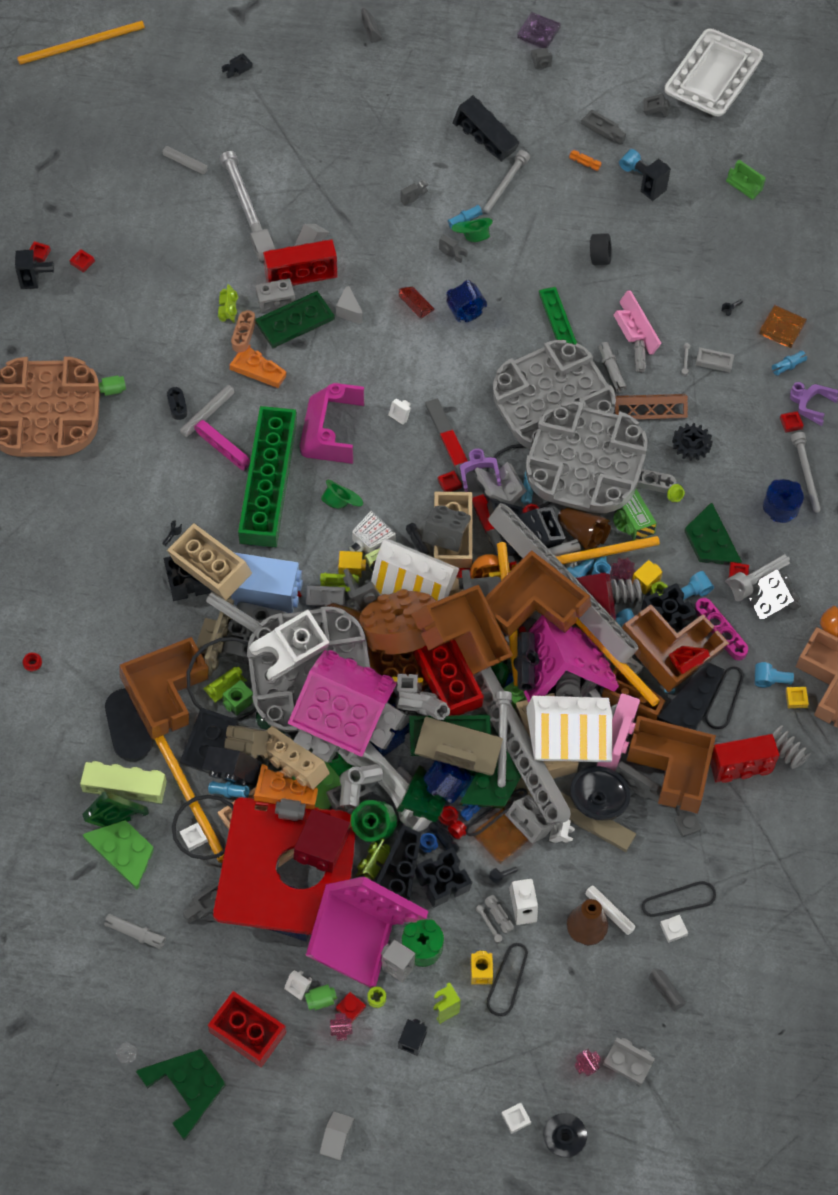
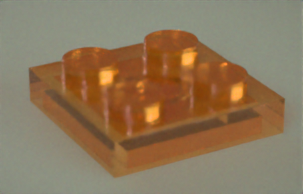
[759,305,807,348]
[473,808,529,864]

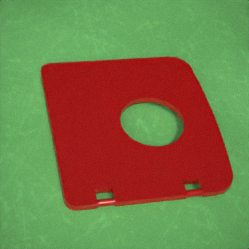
[213,797,355,935]

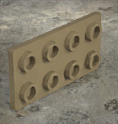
[196,596,234,676]
[415,717,503,776]

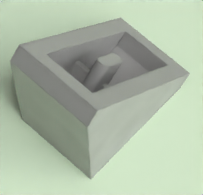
[295,224,329,246]
[336,286,363,324]
[320,1112,354,1161]

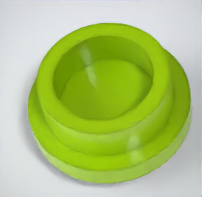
[667,484,685,502]

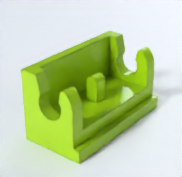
[433,982,461,1024]

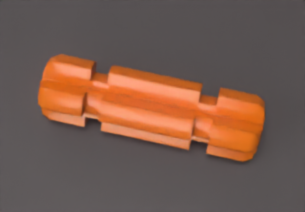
[569,150,602,171]

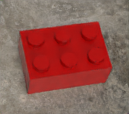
[710,734,780,783]
[208,991,286,1068]

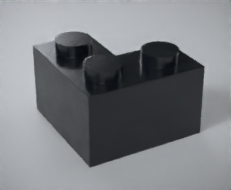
[202,746,263,786]

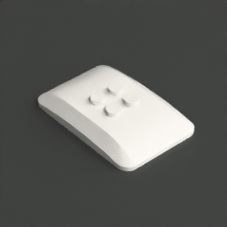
[665,29,763,116]

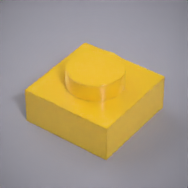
[785,687,809,708]

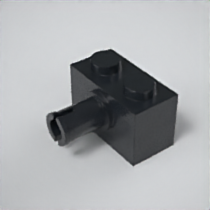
[635,158,671,201]
[15,250,54,289]

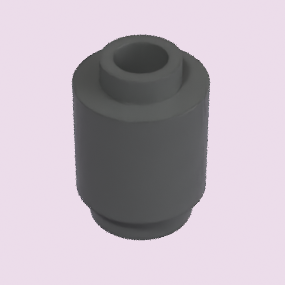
[275,798,306,821]

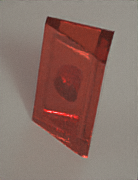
[399,286,435,319]

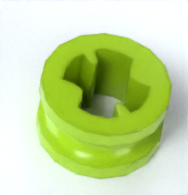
[650,582,668,596]
[367,987,386,1008]

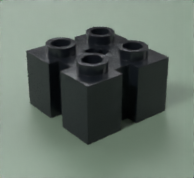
[163,556,211,602]
[641,583,697,630]
[415,848,472,908]

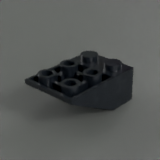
[498,507,566,556]

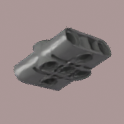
[221,602,288,665]

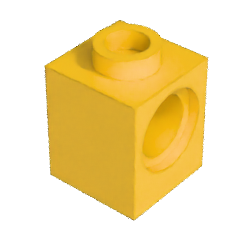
[338,551,366,578]
[632,560,663,595]
[471,951,493,984]

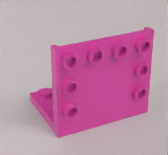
[509,615,619,703]
[288,650,397,757]
[306,877,428,988]

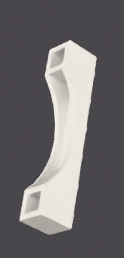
[337,742,432,832]

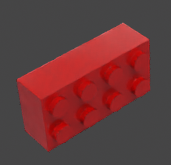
[263,239,338,286]
[413,640,484,715]

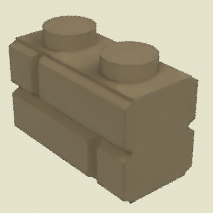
[225,726,269,758]

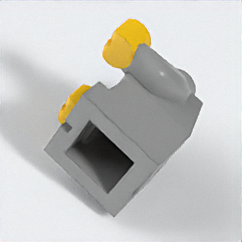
[392,674,423,696]

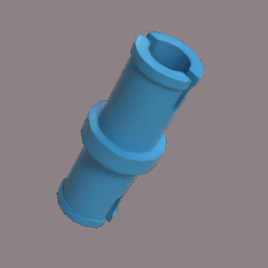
[447,205,483,228]
[772,350,807,375]
[208,781,250,798]

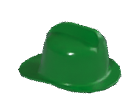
[451,218,493,242]
[321,479,363,509]

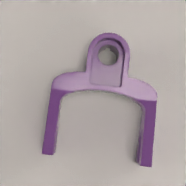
[790,382,838,426]
[460,449,502,492]

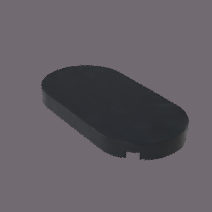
[105,688,153,762]

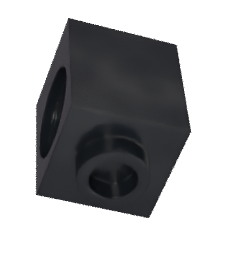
[398,1019,428,1056]

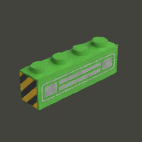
[617,489,657,540]

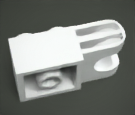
[249,610,330,681]

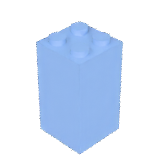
[231,552,303,614]

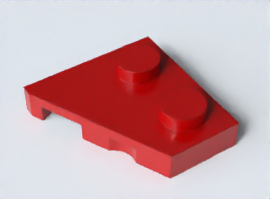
[669,646,710,674]

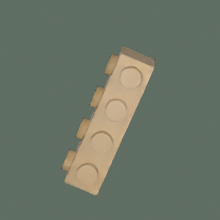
[260,726,330,790]

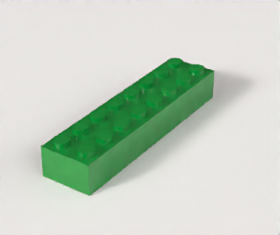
[238,406,297,548]

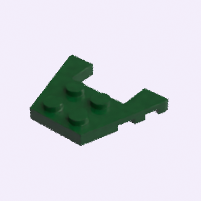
[136,1049,226,1140]

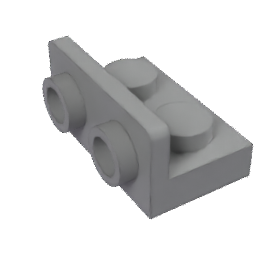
[603,1038,655,1086]

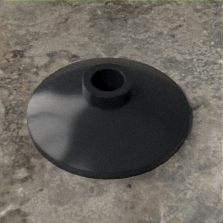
[543,1113,587,1158]

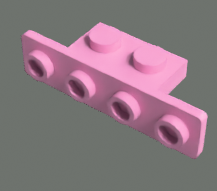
[614,291,661,355]
[597,694,640,771]

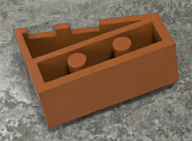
[601,668,665,720]

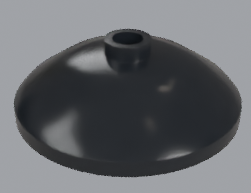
[570,766,631,821]

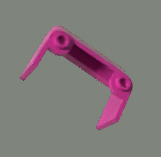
[300,383,364,464]

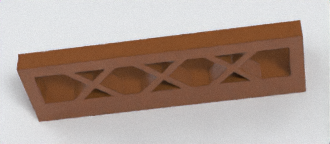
[614,394,688,419]

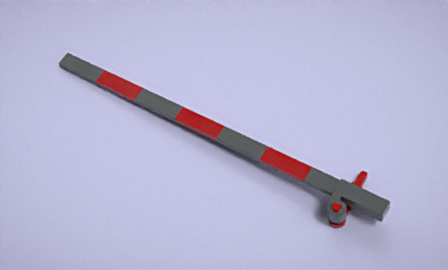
[425,398,537,634]

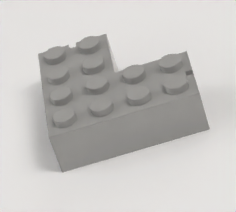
[293,703,407,762]

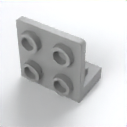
[475,462,527,505]

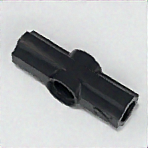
[513,632,539,691]

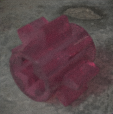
[612,557,636,580]
[330,1013,352,1041]
[574,1049,602,1076]

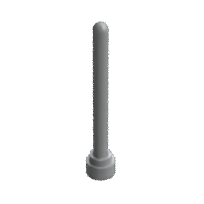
[483,150,530,213]
[791,432,820,513]
[496,691,512,787]

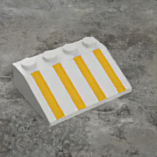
[371,539,459,601]
[526,696,612,762]

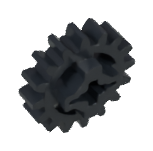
[672,423,713,461]

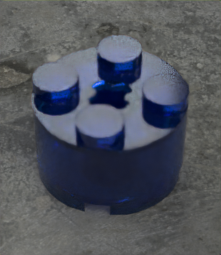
[446,280,487,323]
[763,479,804,523]
[424,760,471,803]

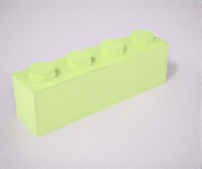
[80,761,167,804]

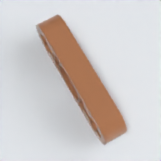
[231,311,256,352]

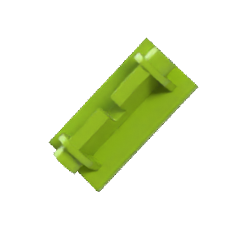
[218,284,238,323]
[320,572,359,592]
[203,667,247,703]
[355,839,391,880]

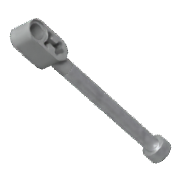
[220,151,275,262]

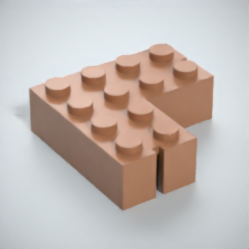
[796,627,838,728]

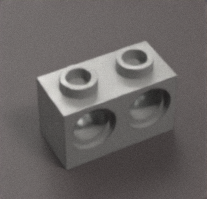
[505,795,556,844]
[381,939,415,983]

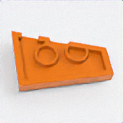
[230,344,286,388]
[254,764,318,810]

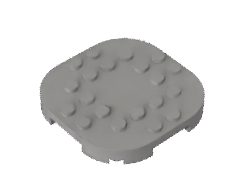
[493,340,616,450]
[526,401,647,513]
[247,606,370,732]

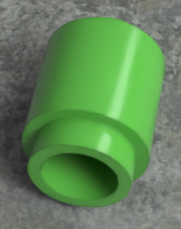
[99,375,126,396]
[305,984,337,1011]

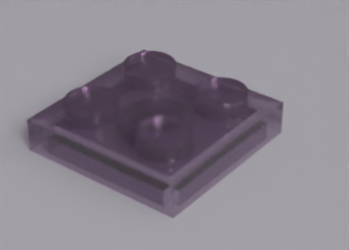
[517,12,561,48]

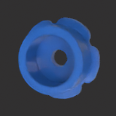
[419,833,438,853]

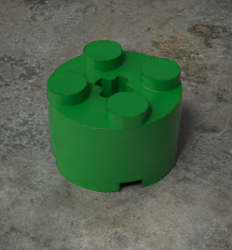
[351,800,397,842]
[402,919,444,967]

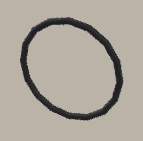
[171,794,234,860]

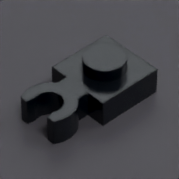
[222,53,253,78]

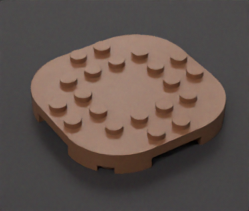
[0,357,100,457]

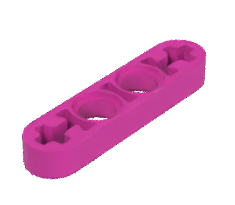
[194,420,250,471]
[694,598,748,660]

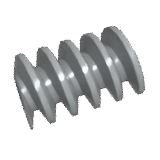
[611,579,642,603]
[556,670,581,697]
[772,725,811,769]

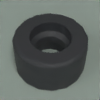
[590,233,612,265]

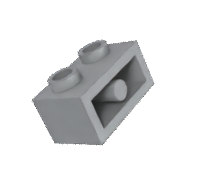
[255,278,295,312]

